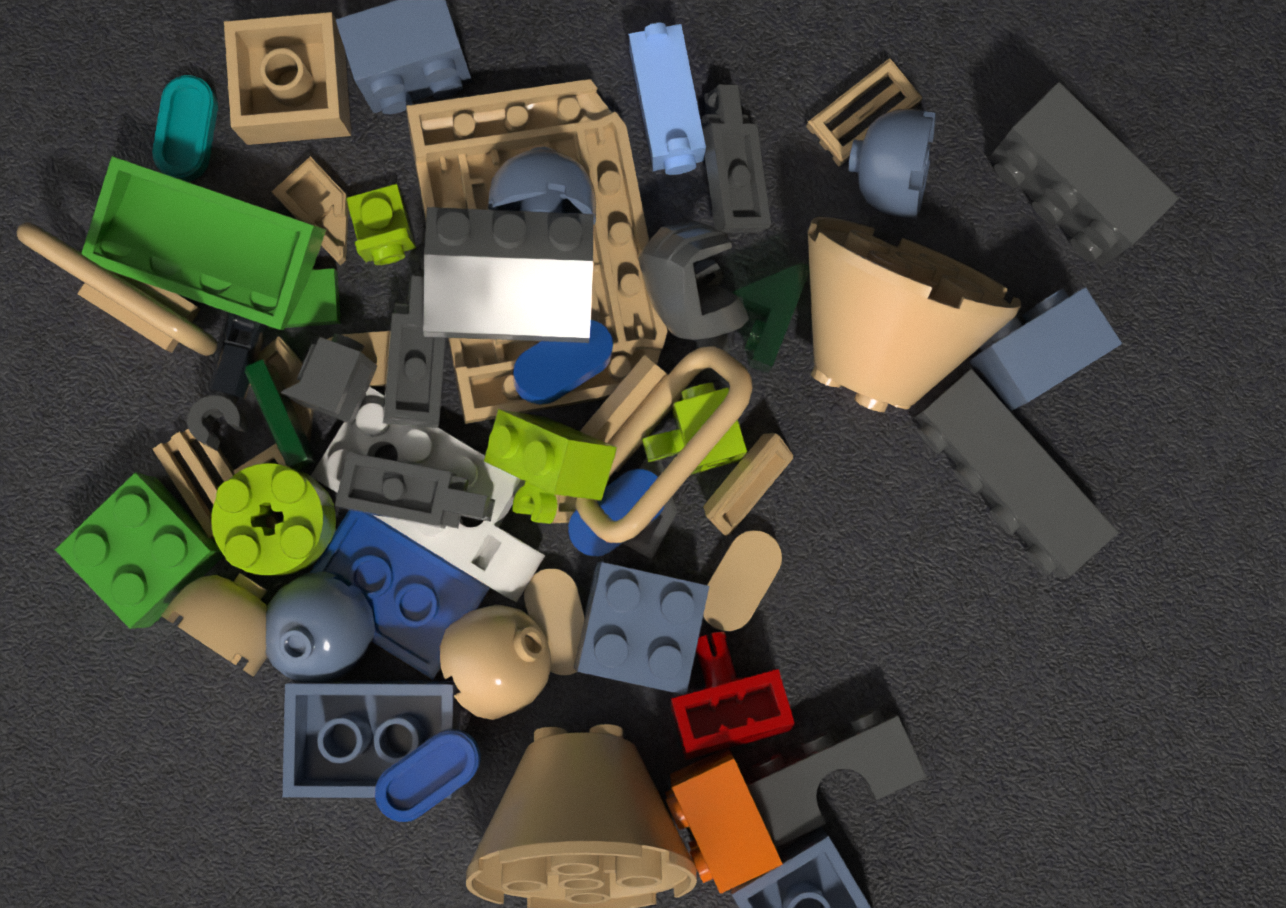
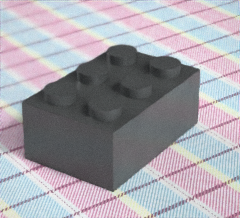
[989,82,1179,267]

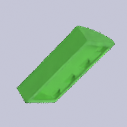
[81,157,326,330]

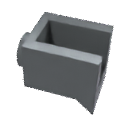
[281,333,378,425]

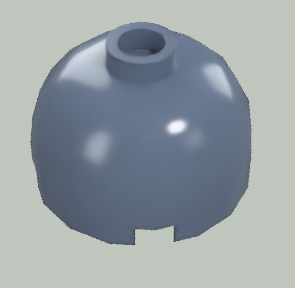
[849,109,936,220]
[488,147,596,225]
[265,572,375,682]

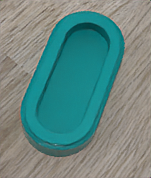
[152,75,218,182]

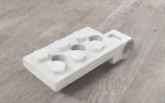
[311,387,545,602]

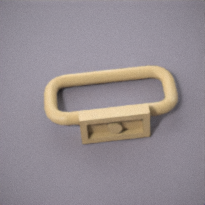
[16,222,218,356]
[576,346,752,543]

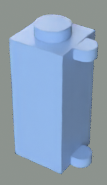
[629,23,706,175]

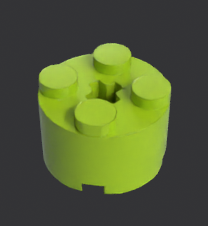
[211,463,336,575]

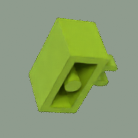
[642,383,747,475]
[484,409,617,524]

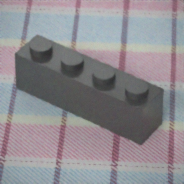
[914,369,1119,577]

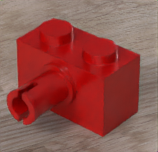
[671,632,795,760]

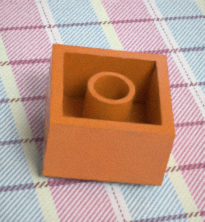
[665,748,783,894]

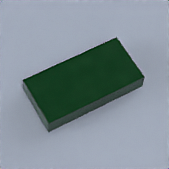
[245,359,318,471]

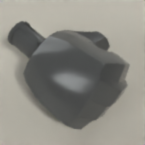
[638,221,749,380]

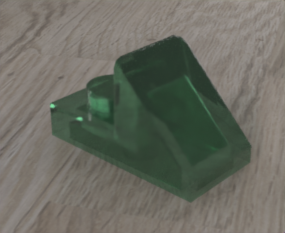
[732,263,810,374]

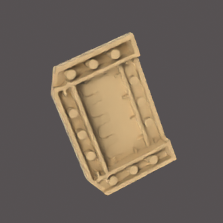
[406,79,667,424]

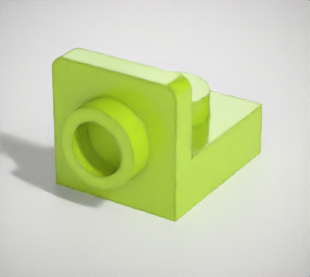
[346,184,416,265]

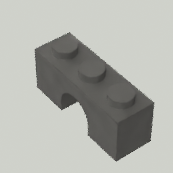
[744,708,927,847]

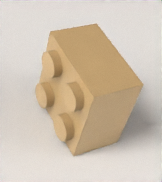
[224,12,351,145]

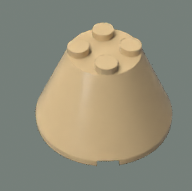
[808,217,1021,412]
[466,724,697,908]

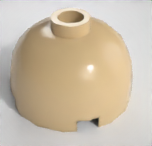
[161,573,267,677]
[440,604,551,720]

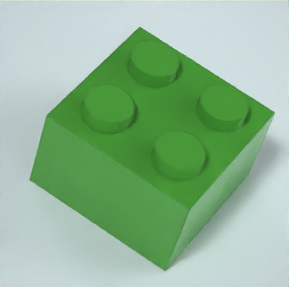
[55,472,224,629]

